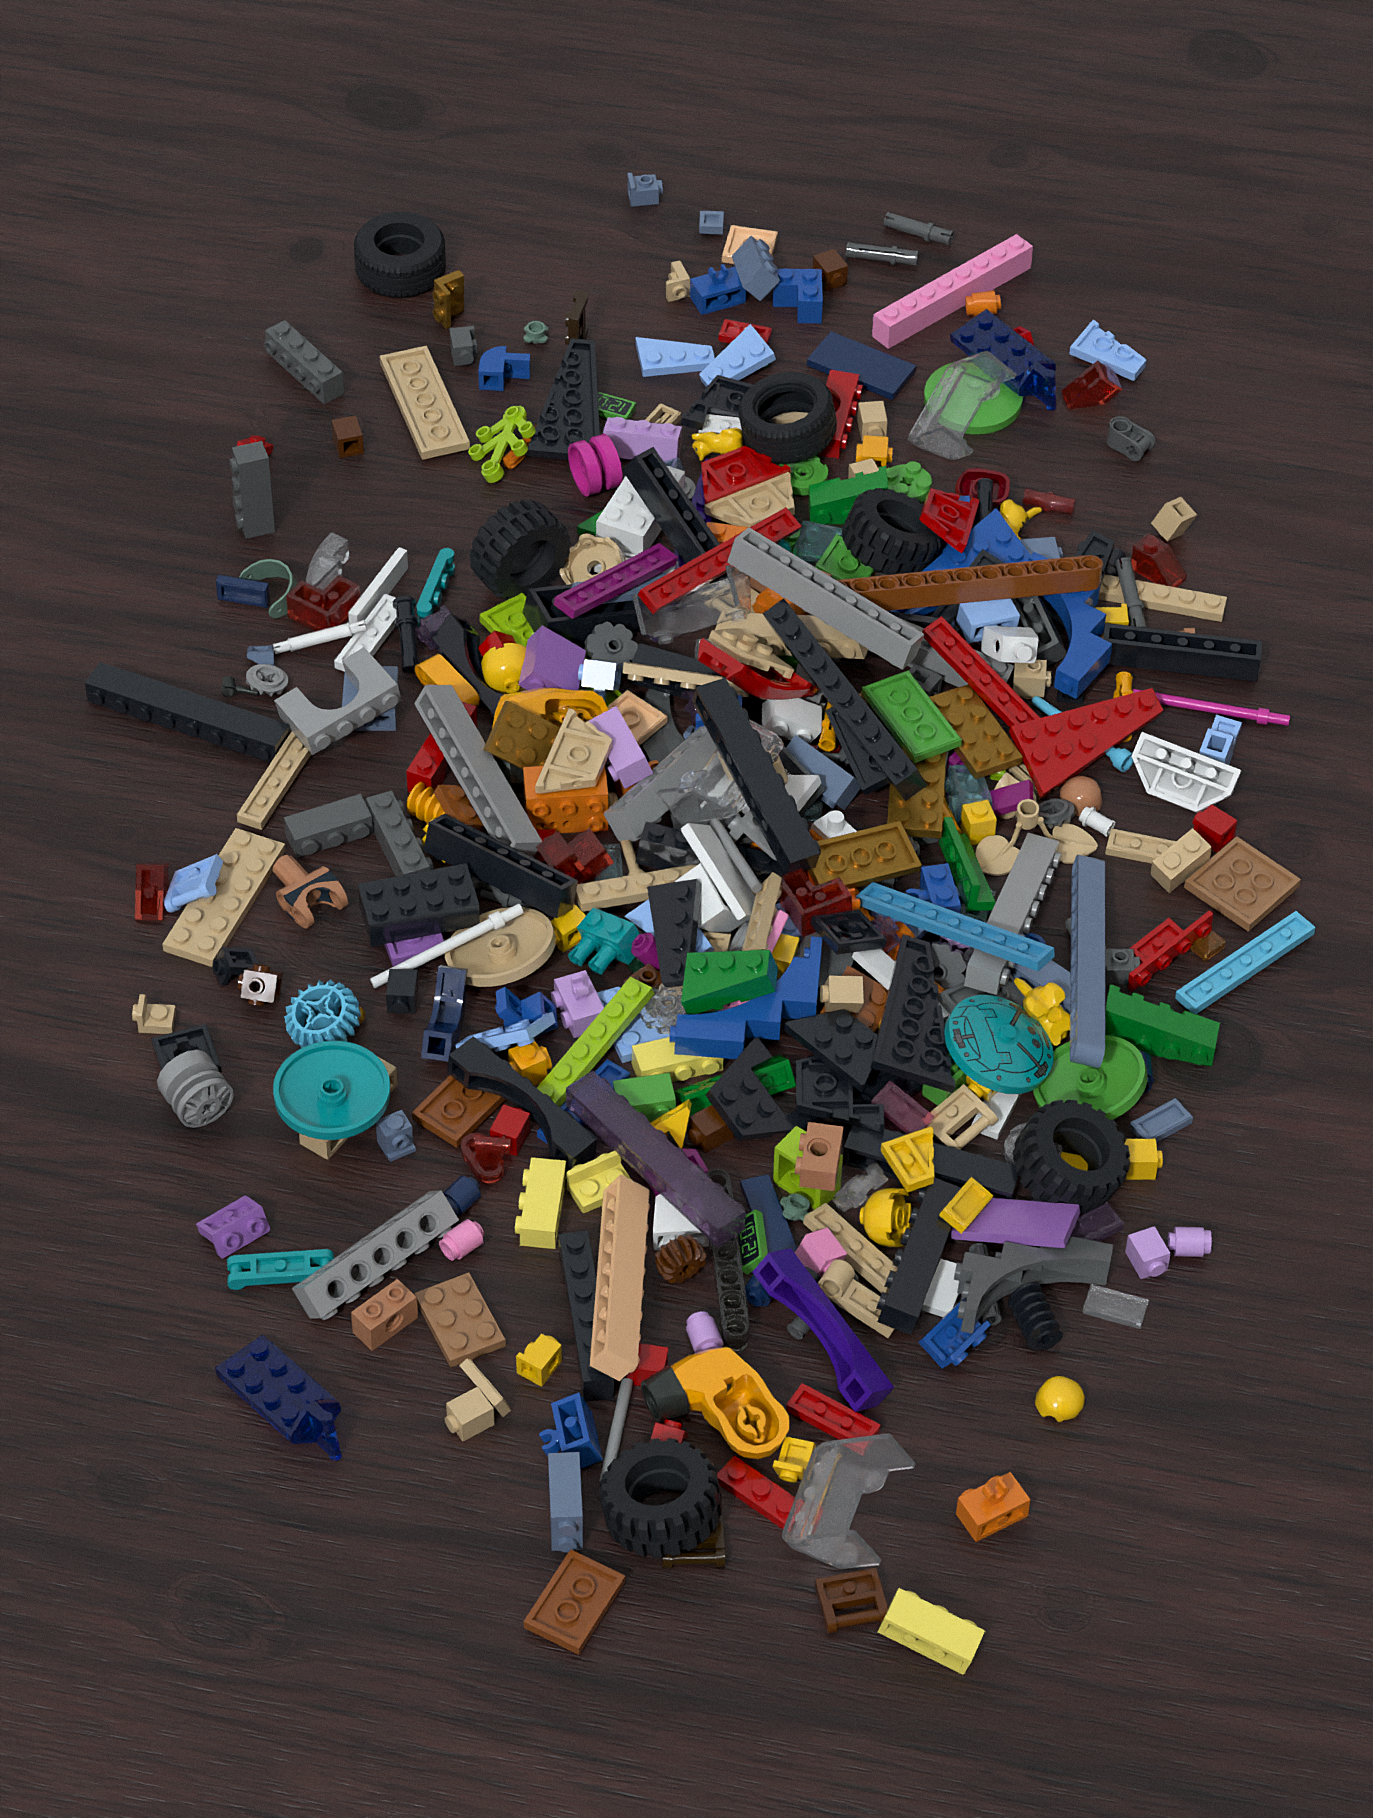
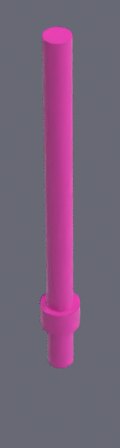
[1133,689,1290,726]

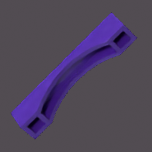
[753,1248,894,1412]

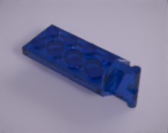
[950,309,1056,411]
[215,1335,342,1461]

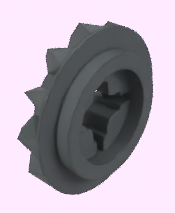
[1038,799,1075,829]

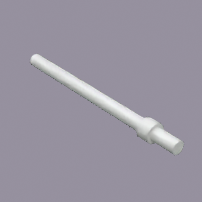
[370,904,524,988]

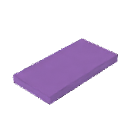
[950,1198,1080,1248]

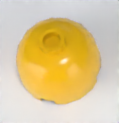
[481,643,526,694]
[859,1188,912,1247]

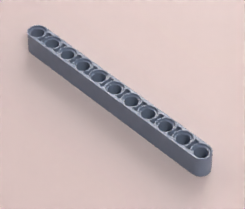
[1070,854,1105,1068]

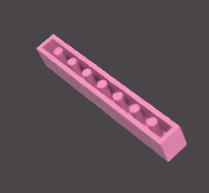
[872,234,1033,349]

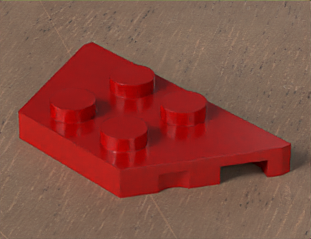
[701,446,791,505]
[919,488,979,553]

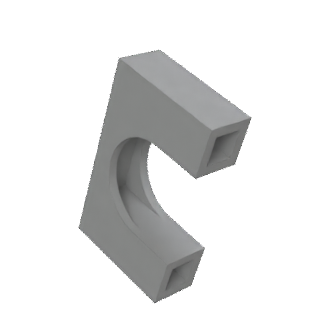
[274,647,402,755]

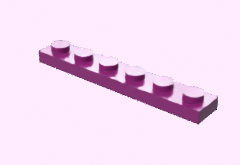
[554,543,678,619]

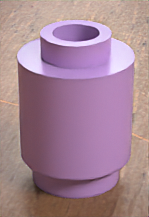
[1168,1227,1212,1257]
[686,1311,723,1353]

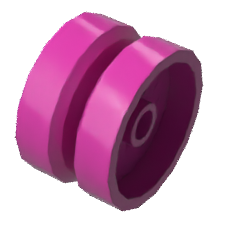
[568,433,623,497]

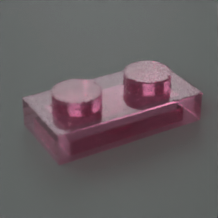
[871,1081,935,1134]

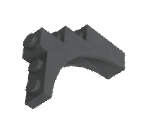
[954,1236,1113,1334]

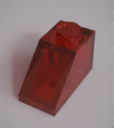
[1061,360,1123,409]
[1131,533,1187,588]
[135,862,169,920]

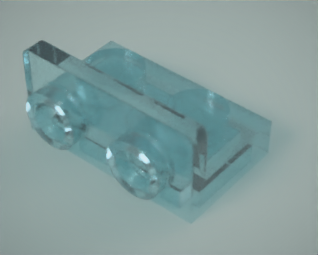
[944,765,993,821]

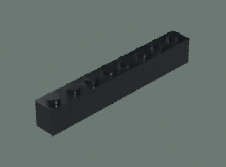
[85,662,290,762]
[692,678,821,877]

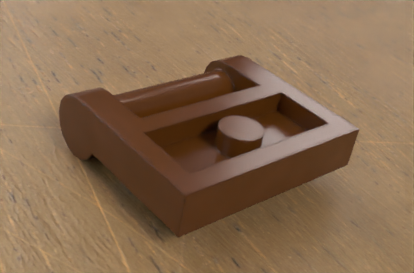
[815,1568,888,1634]

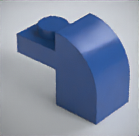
[478,346,531,391]
[495,987,558,1037]

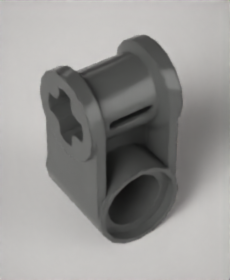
[1107,416,1156,461]

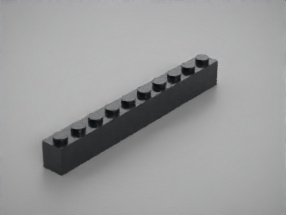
[763,598,928,801]

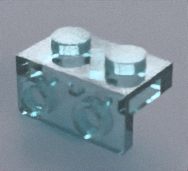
[793,521,842,561]

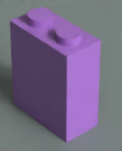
[519,626,586,690]

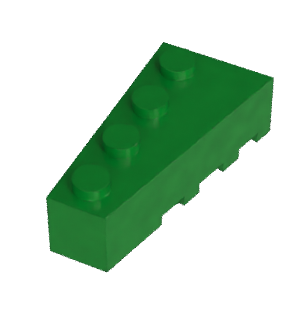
[1105,984,1220,1066]

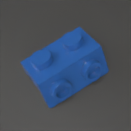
[918,1302,991,1369]

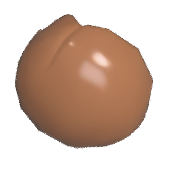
[1060,776,1103,816]

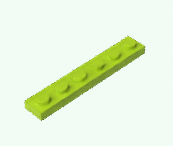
[537,977,654,1107]

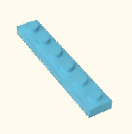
[1175,911,1316,1014]

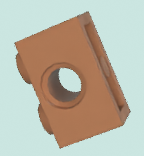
[795,1122,843,1191]
[351,1279,418,1351]

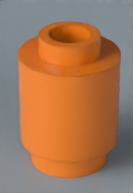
[965,290,1001,317]

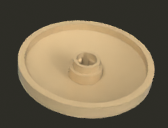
[445,907,556,987]

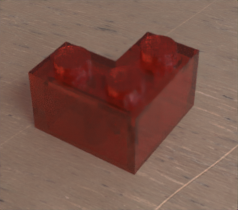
[286,575,360,631]
[536,828,614,884]
[778,868,852,937]

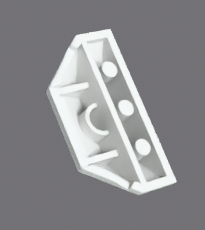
[1131,732,1242,813]

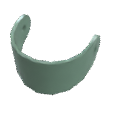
[239,559,302,618]

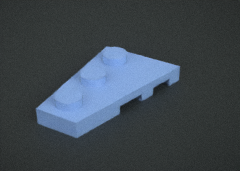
[635,337,715,377]
[455,1012,556,1052]

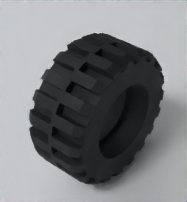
[842,488,944,575]
[470,500,571,601]
[1013,1100,1130,1215]
[599,1438,722,1558]

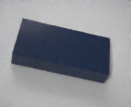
[216,575,270,608]

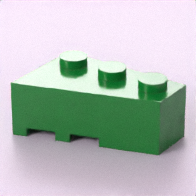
[808,466,888,525]
[681,950,778,1015]

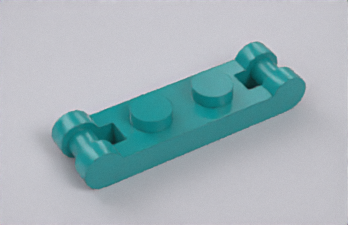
[416,548,455,630]
[227,1249,334,1290]

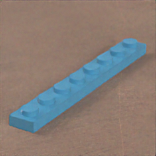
[856,882,1055,971]

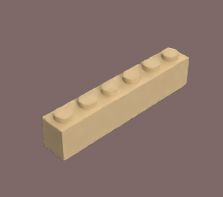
[715,612,868,659]

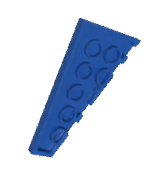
[890,509,1030,616]

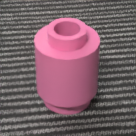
[439,1219,484,1261]

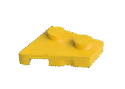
[881,1126,934,1193]

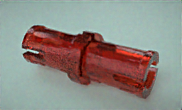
[1023,488,1076,515]

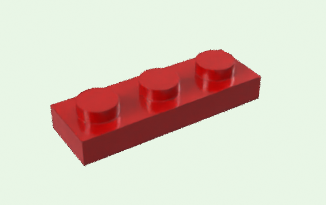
[786,1383,881,1453]
[717,1456,807,1533]

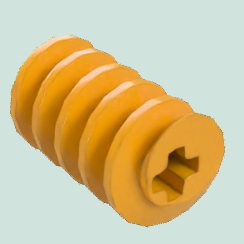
[406,782,445,824]

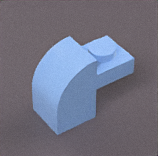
[1199,715,1242,765]

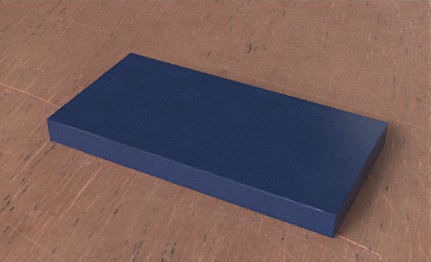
[807,331,916,400]

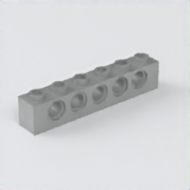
[292,1190,459,1320]

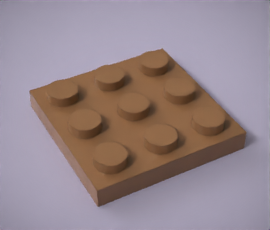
[1184,836,1301,932]

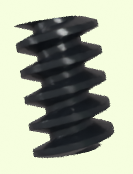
[1008,1282,1063,1351]

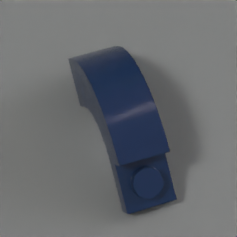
[421,965,468,1062]

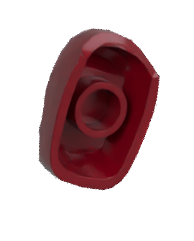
[955,468,1010,507]

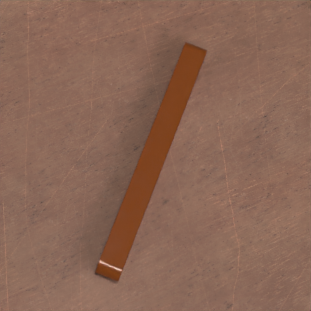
[837,555,1103,611]

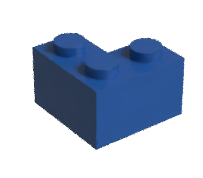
[772,268,823,323]

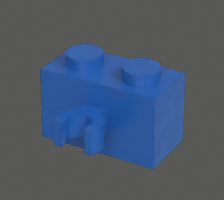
[690,264,746,315]
[906,863,961,913]
[539,1393,603,1469]

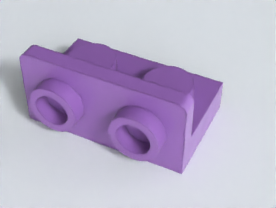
[196,1195,270,1258]

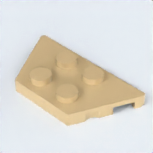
[704,472,795,527]
[708,628,794,679]
[535,708,613,794]

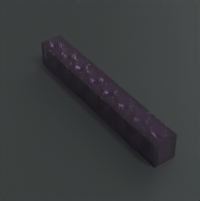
[566,1071,746,1248]

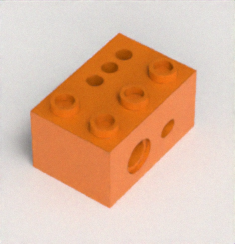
[523,765,608,834]

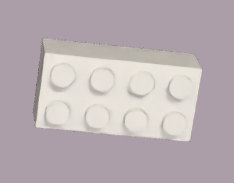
[596,465,685,554]

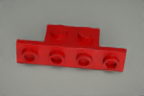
[1128,910,1213,992]

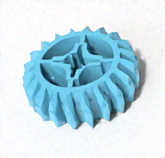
[284,980,361,1048]

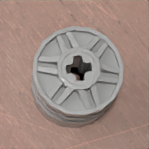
[157,1050,234,1128]

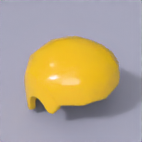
[1035,1376,1085,1422]

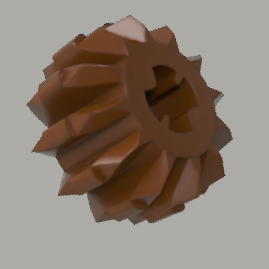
[655,1235,706,1284]

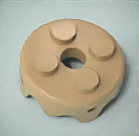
[560,534,626,585]

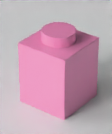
[795,1227,847,1277]

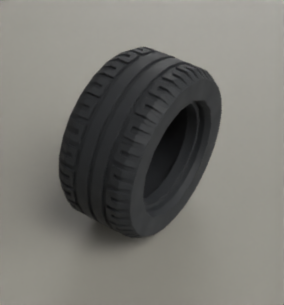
[738,372,837,464]

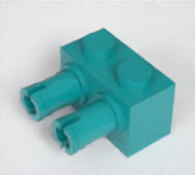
[568,907,640,975]

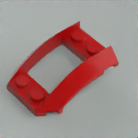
[698,638,818,700]

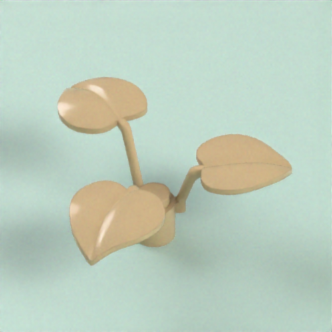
[976,772,1098,876]

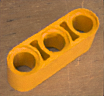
[415,654,480,707]

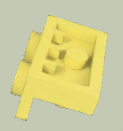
[567,1150,631,1214]

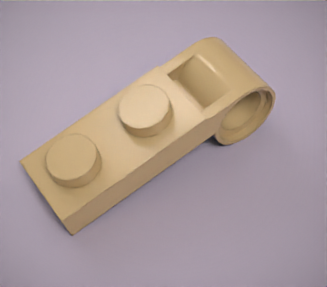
[818,1260,894,1338]

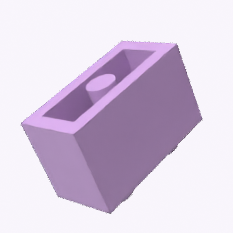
[551,970,604,1038]

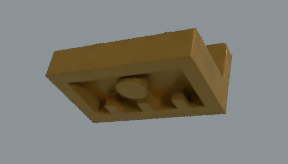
[432,270,464,329]

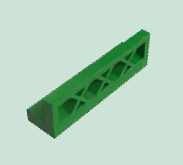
[939,817,995,911]
[674,1055,796,1121]

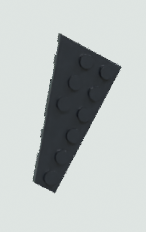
[525,338,600,460]

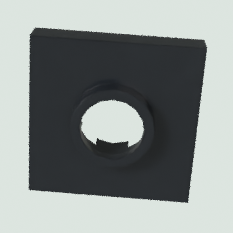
[810,909,887,955]
[151,1024,222,1073]

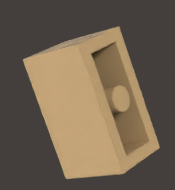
[1151,828,1211,893]

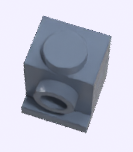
[627,173,663,207]
[376,1110,416,1162]

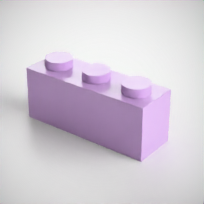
[603,417,682,462]
[589,706,654,789]

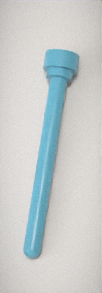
[1032,696,1134,772]

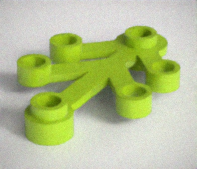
[468,406,536,483]

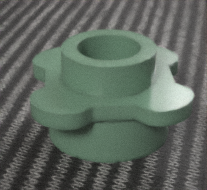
[524,321,548,343]
[780,1194,810,1221]

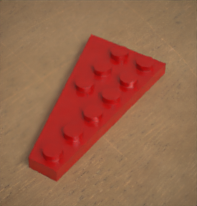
[1009,688,1163,799]

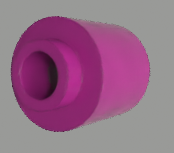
[631,933,660,970]

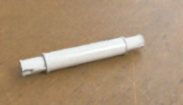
[273,620,367,654]

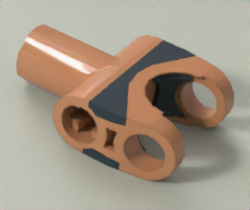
[273,855,348,929]

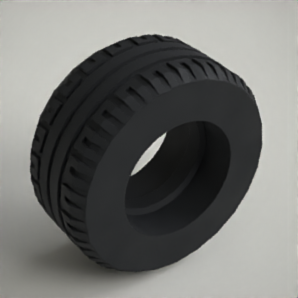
[354,212,446,298]

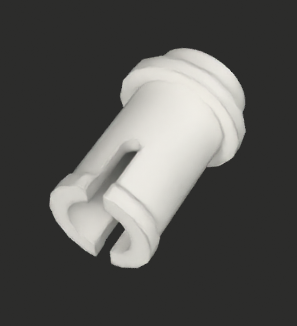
[1079,807,1115,837]

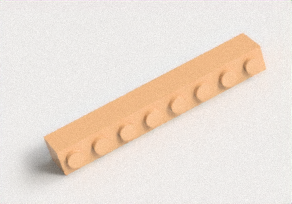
[590,1174,650,1381]

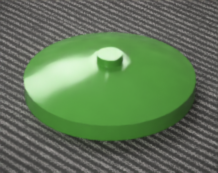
[924,360,1023,434]
[1033,1035,1148,1120]

